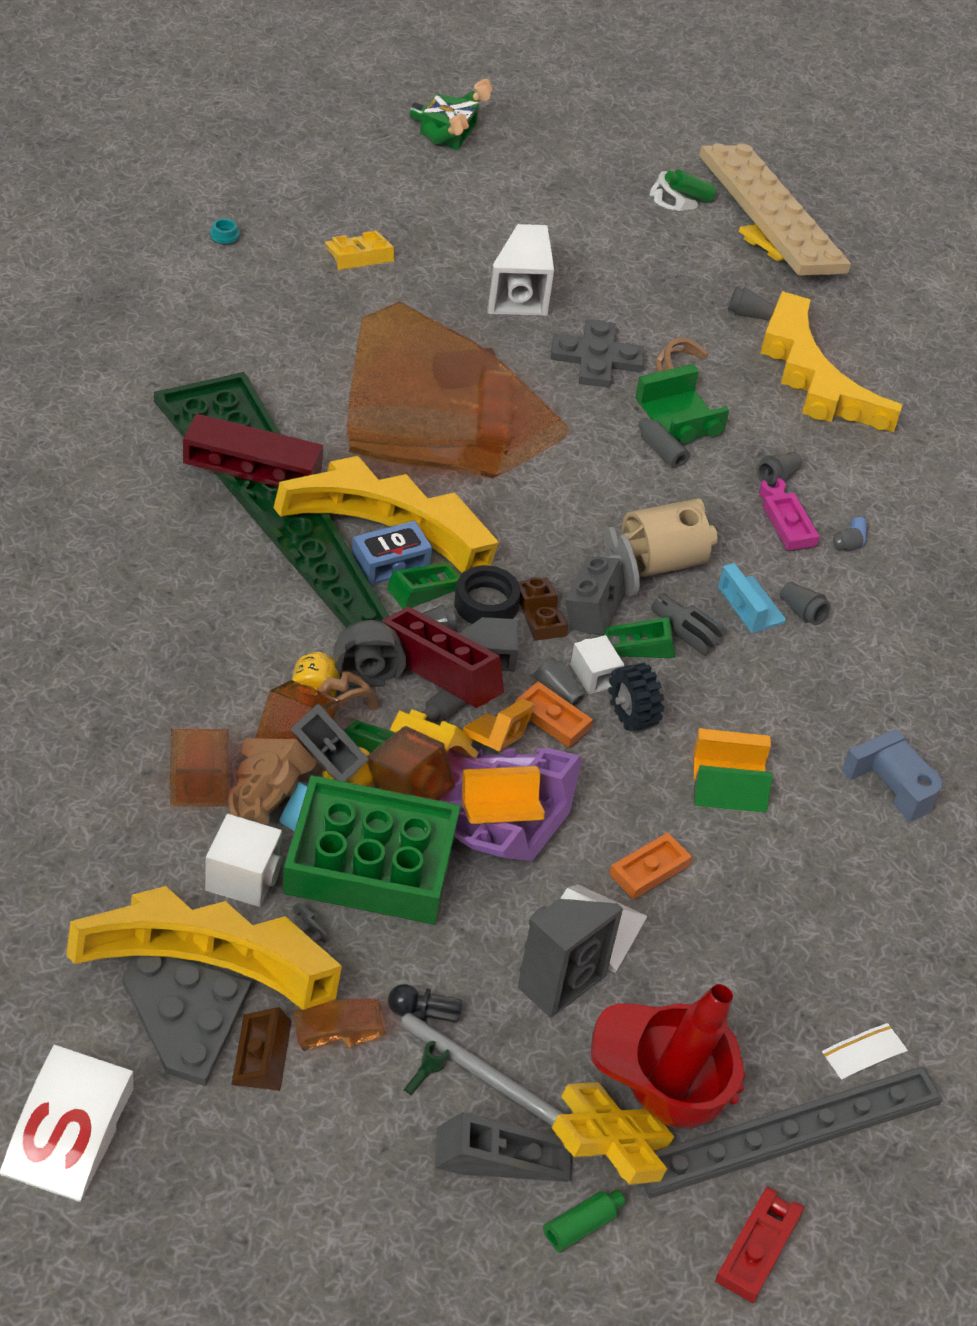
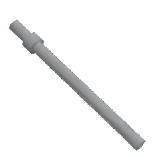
[400,1013,606,1159]

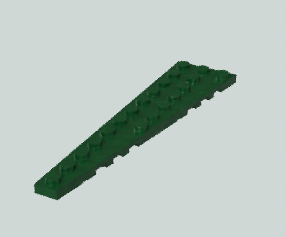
[154,372,389,627]

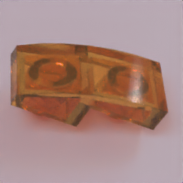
[294,998,386,1052]

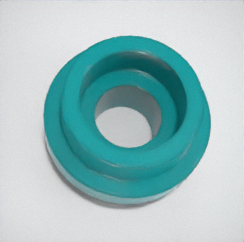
[210,218,240,244]

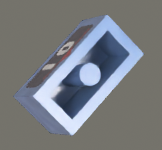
[352,521,432,585]

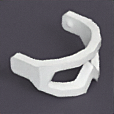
[650,171,698,211]

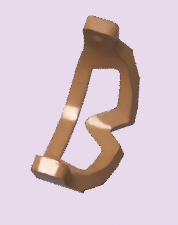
[655,338,708,372]
[312,672,378,716]

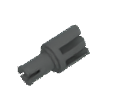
[651,593,727,656]

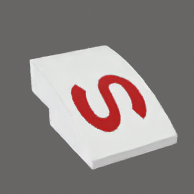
[0,1045,133,1202]

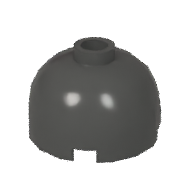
[333,620,406,688]

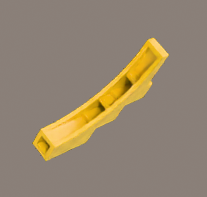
[760,291,903,433]
[274,456,499,573]
[66,886,342,1010]

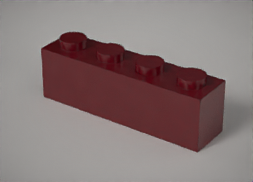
[183,414,323,487]
[381,606,504,708]

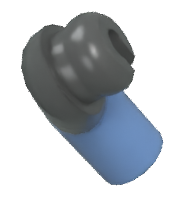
[833,517,867,551]

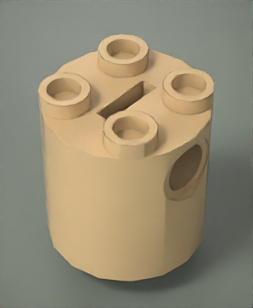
[620,498,718,577]

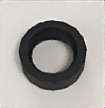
[454,565,520,624]

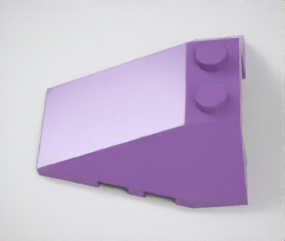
[400,748,582,861]

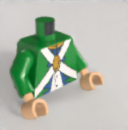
[410,79,493,150]

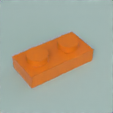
[515,681,593,748]
[609,832,692,900]

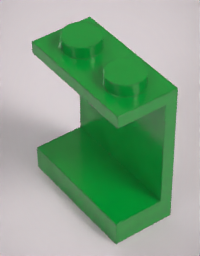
[635,364,729,444]

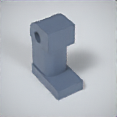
[842,729,942,822]

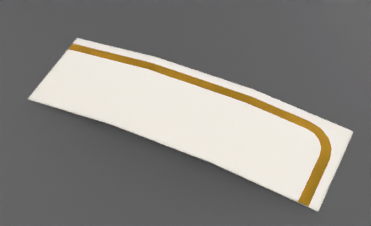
[822,1023,908,1080]

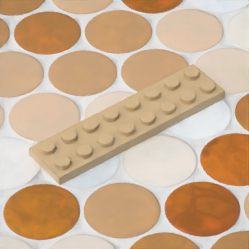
[699,143,851,275]

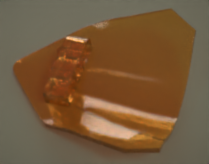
[346,301,569,478]

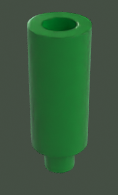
[665,169,716,203]
[543,1190,625,1252]

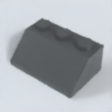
[518,899,623,1018]

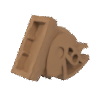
[229,738,318,825]

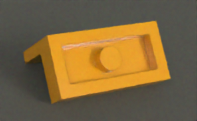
[462,699,535,752]
[693,728,771,781]
[461,766,545,824]

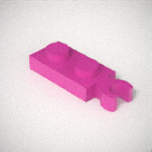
[759,478,820,551]

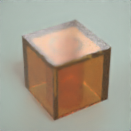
[255,680,340,745]
[367,726,456,801]
[170,729,229,807]

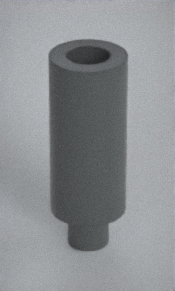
[638,418,690,469]
[421,689,468,723]

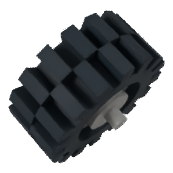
[608,662,664,731]

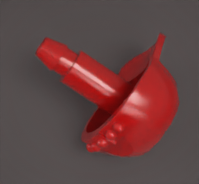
[590,984,746,1129]

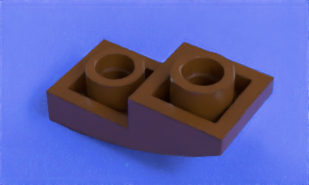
[518,577,568,641]

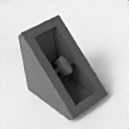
[290,703,369,782]

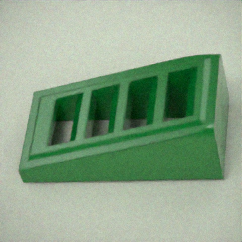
[387,562,460,609]
[602,617,676,658]

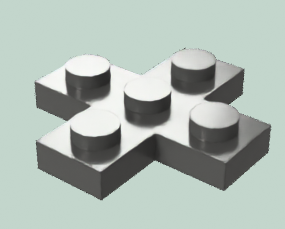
[550,319,644,388]

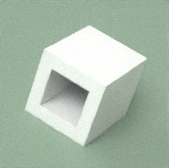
[570,635,624,694]

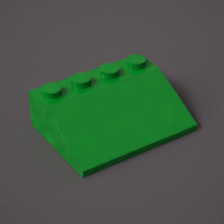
[283,775,461,925]

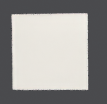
[205,814,282,907]

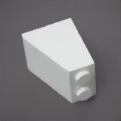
[487,224,554,315]

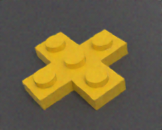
[551,1082,674,1185]

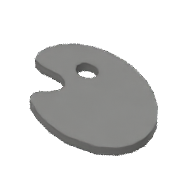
[604,527,640,597]

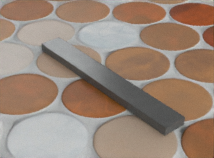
[642,1066,942,1199]

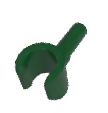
[403,1041,449,1096]

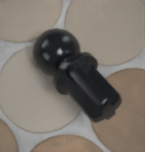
[388,984,463,1023]

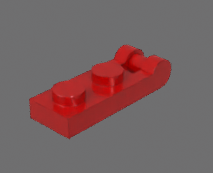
[715,1186,805,1304]

